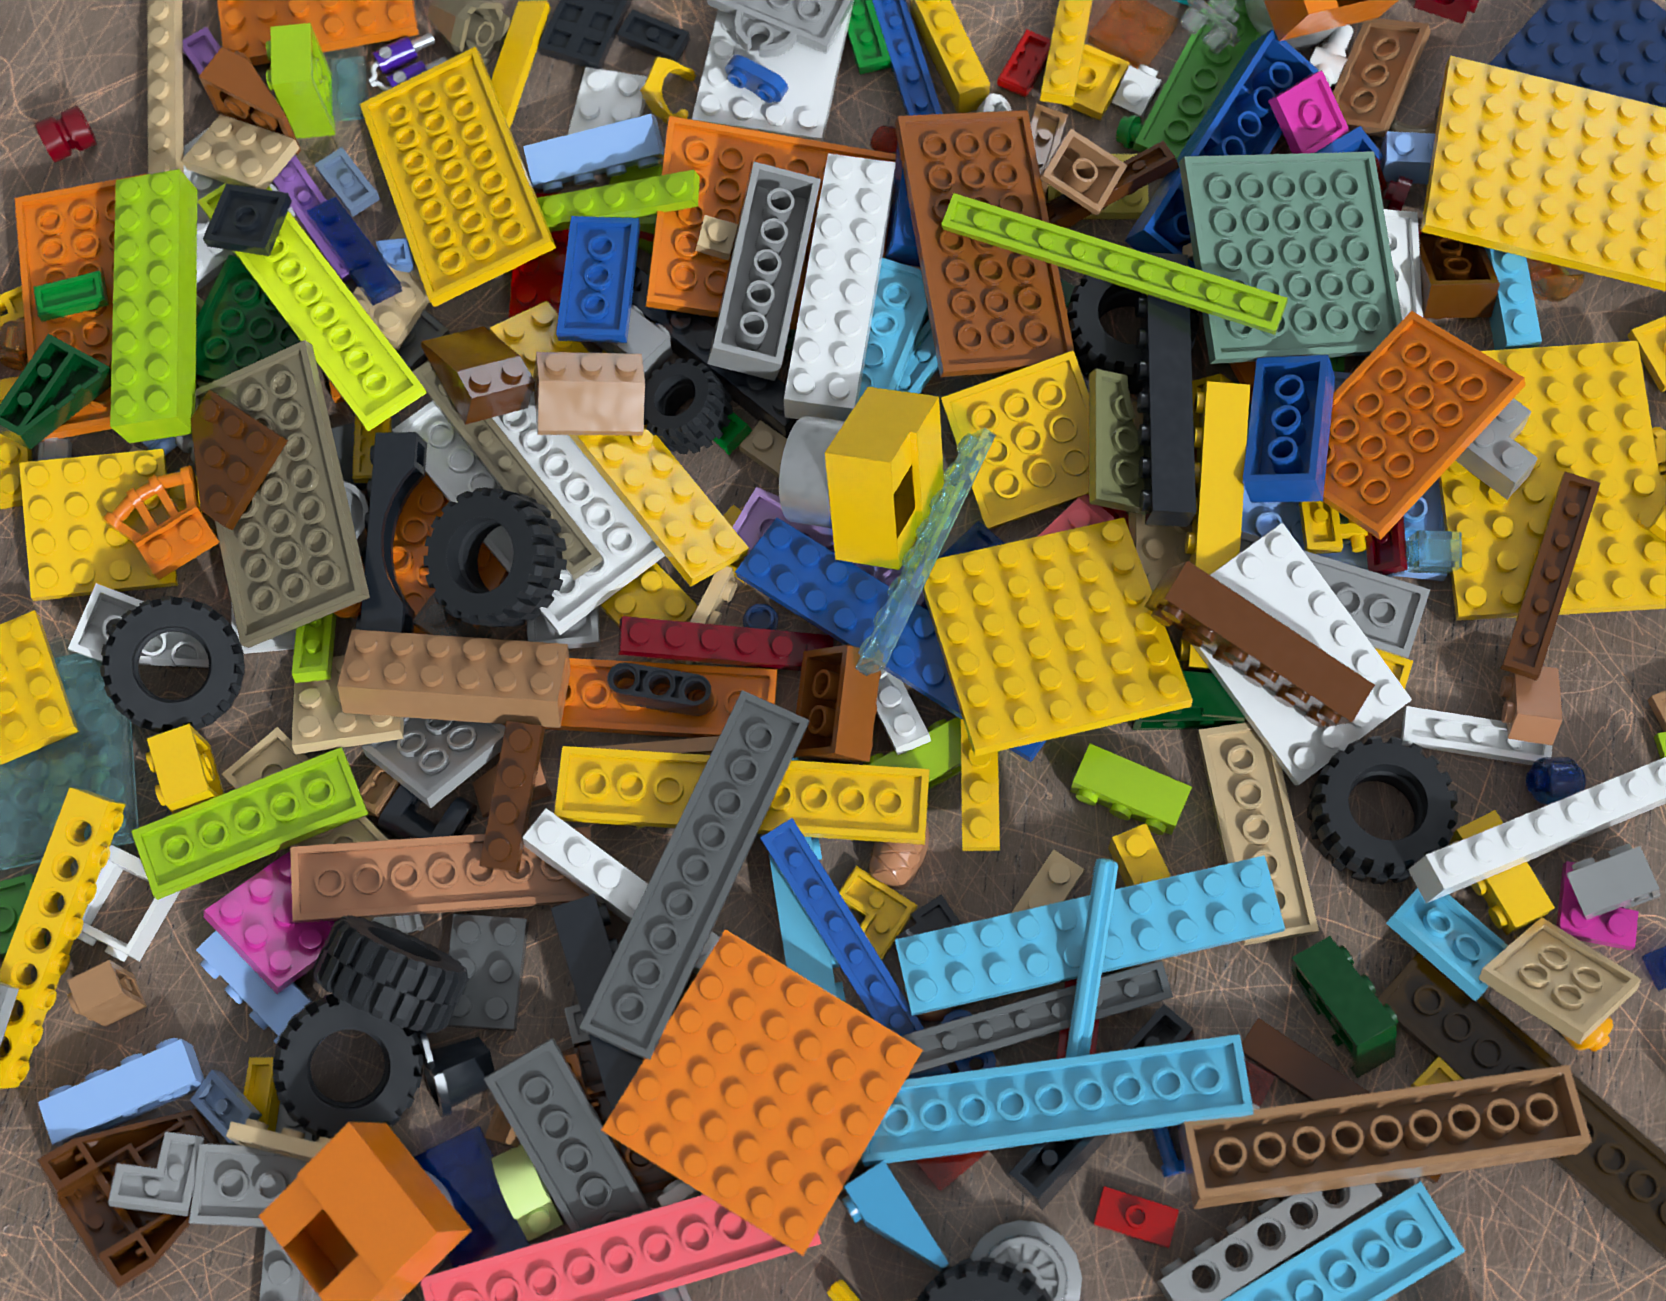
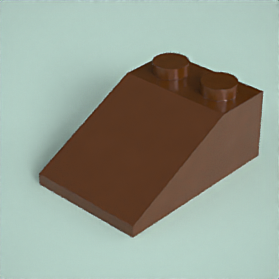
[1418,225,1500,320]
[421,326,535,425]

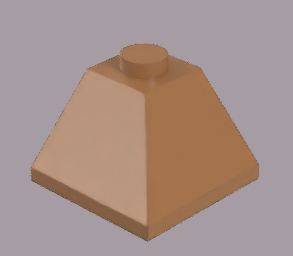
[1040,128,1127,216]

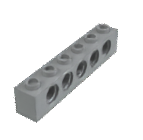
[1156,1183,1383,1301]

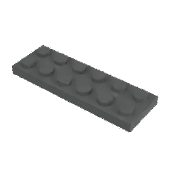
[484,1037,652,1233]

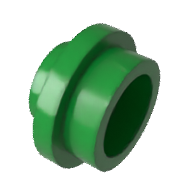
[1116,115,1143,149]

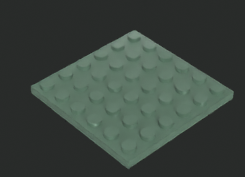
[1179,152,1402,364]

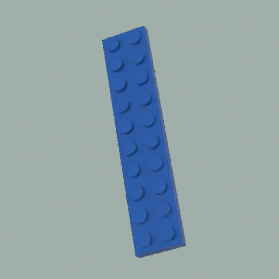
[735,517,1047,763]

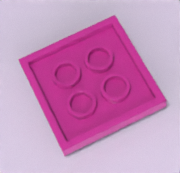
[204,851,336,994]

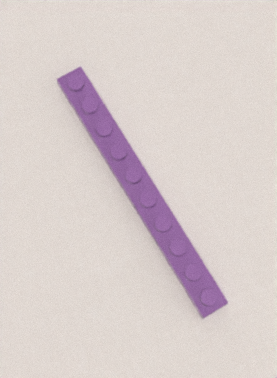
[183,27,371,282]

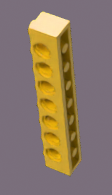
[0,787,126,1089]

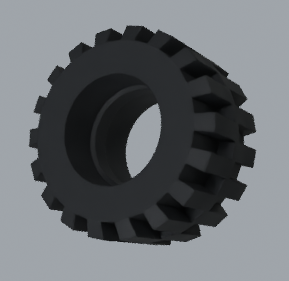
[644,358,733,454]

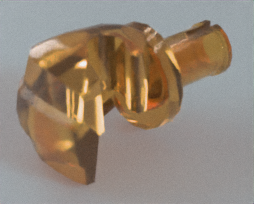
[1526,257,1584,302]

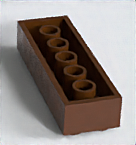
[1144,560,1375,728]

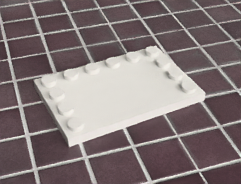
[692,4,853,142]
[1183,523,1412,785]

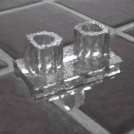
[1180,0,1241,54]

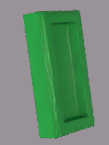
[33,271,109,322]

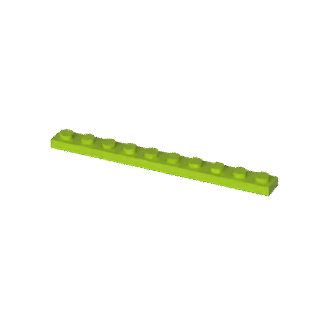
[941,193,1288,335]

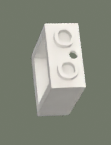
[77,845,180,962]

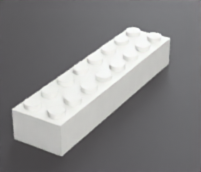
[784,153,896,421]

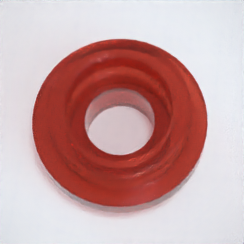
[870,125,898,154]

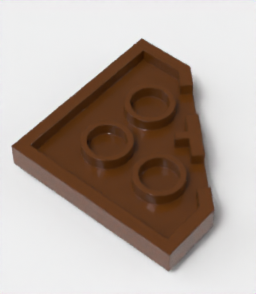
[191,390,288,530]

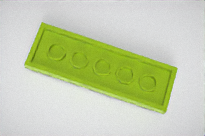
[131,747,369,900]

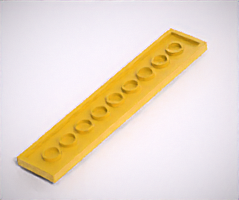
[490,301,749,587]
[554,746,930,845]

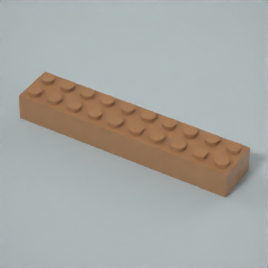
[1178,1065,1592,1209]

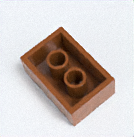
[793,645,882,764]

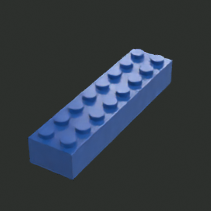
[1124,29,1319,269]

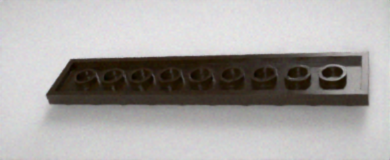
[1378,952,1666,1259]

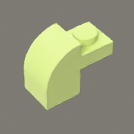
[491,1144,563,1241]

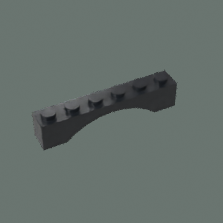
[356,432,427,633]

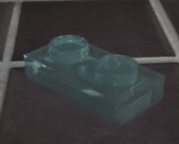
[332,56,367,122]

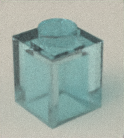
[1406,530,1462,574]

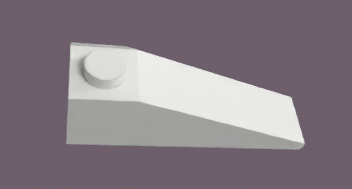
[68,583,209,668]

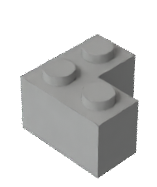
[1455,398,1538,500]
[1566,844,1661,920]

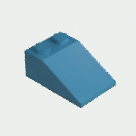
[842,1160,949,1272]

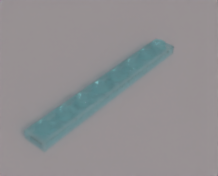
[855,428,996,676]

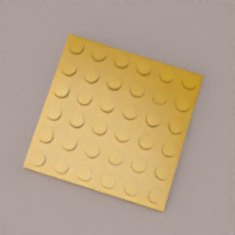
[916,518,1193,756]

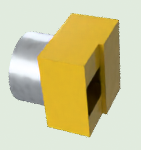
[779,387,945,570]

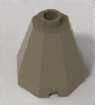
[427,0,510,65]

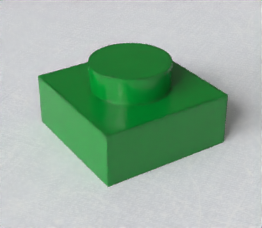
[712,411,753,455]

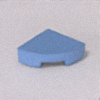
[376,238,414,272]

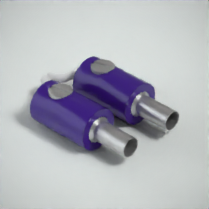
[368,32,447,91]

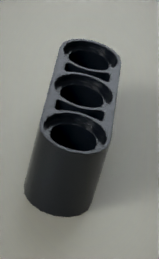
[607,663,714,716]

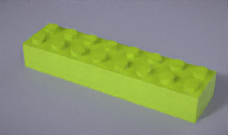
[110,169,197,443]

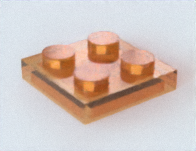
[1088,0,1179,69]

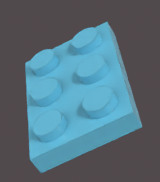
[1386,887,1508,1001]

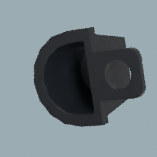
[415,1030,495,1118]

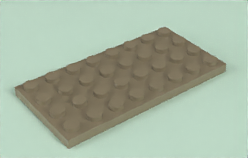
[195,340,370,648]

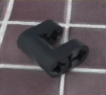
[378,785,477,840]

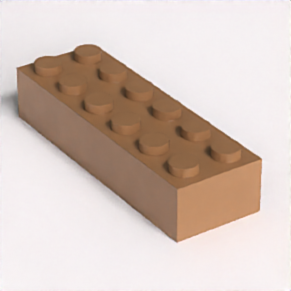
[337,629,571,728]

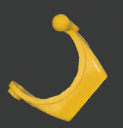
[640,57,696,124]

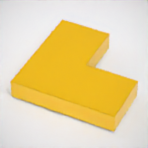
[838,866,918,961]

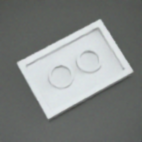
[568,67,647,135]

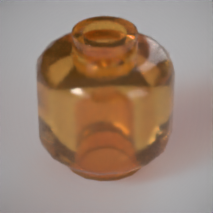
[0,318,35,371]

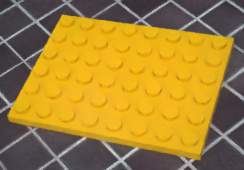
[1421,55,1666,291]
[1438,341,1666,621]

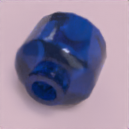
[1526,757,1586,804]

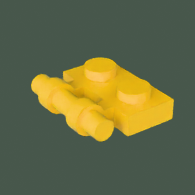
[1298,501,1368,554]

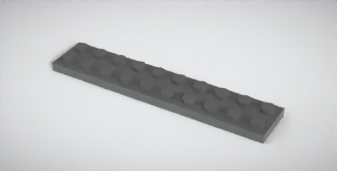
[579,690,809,1060]

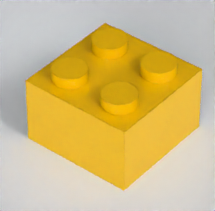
[146,724,224,814]

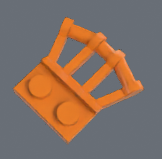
[102,465,220,580]

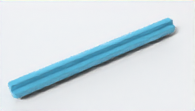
[1066,858,1118,1058]

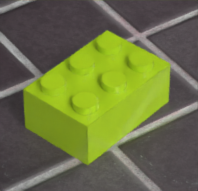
[266,23,336,139]

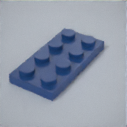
[556,216,640,343]

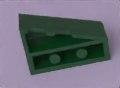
[0,334,111,449]
[1132,671,1246,730]
[1292,936,1398,1078]

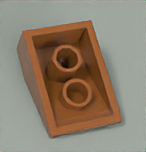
[199,47,301,155]

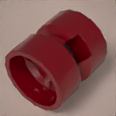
[35,105,98,163]

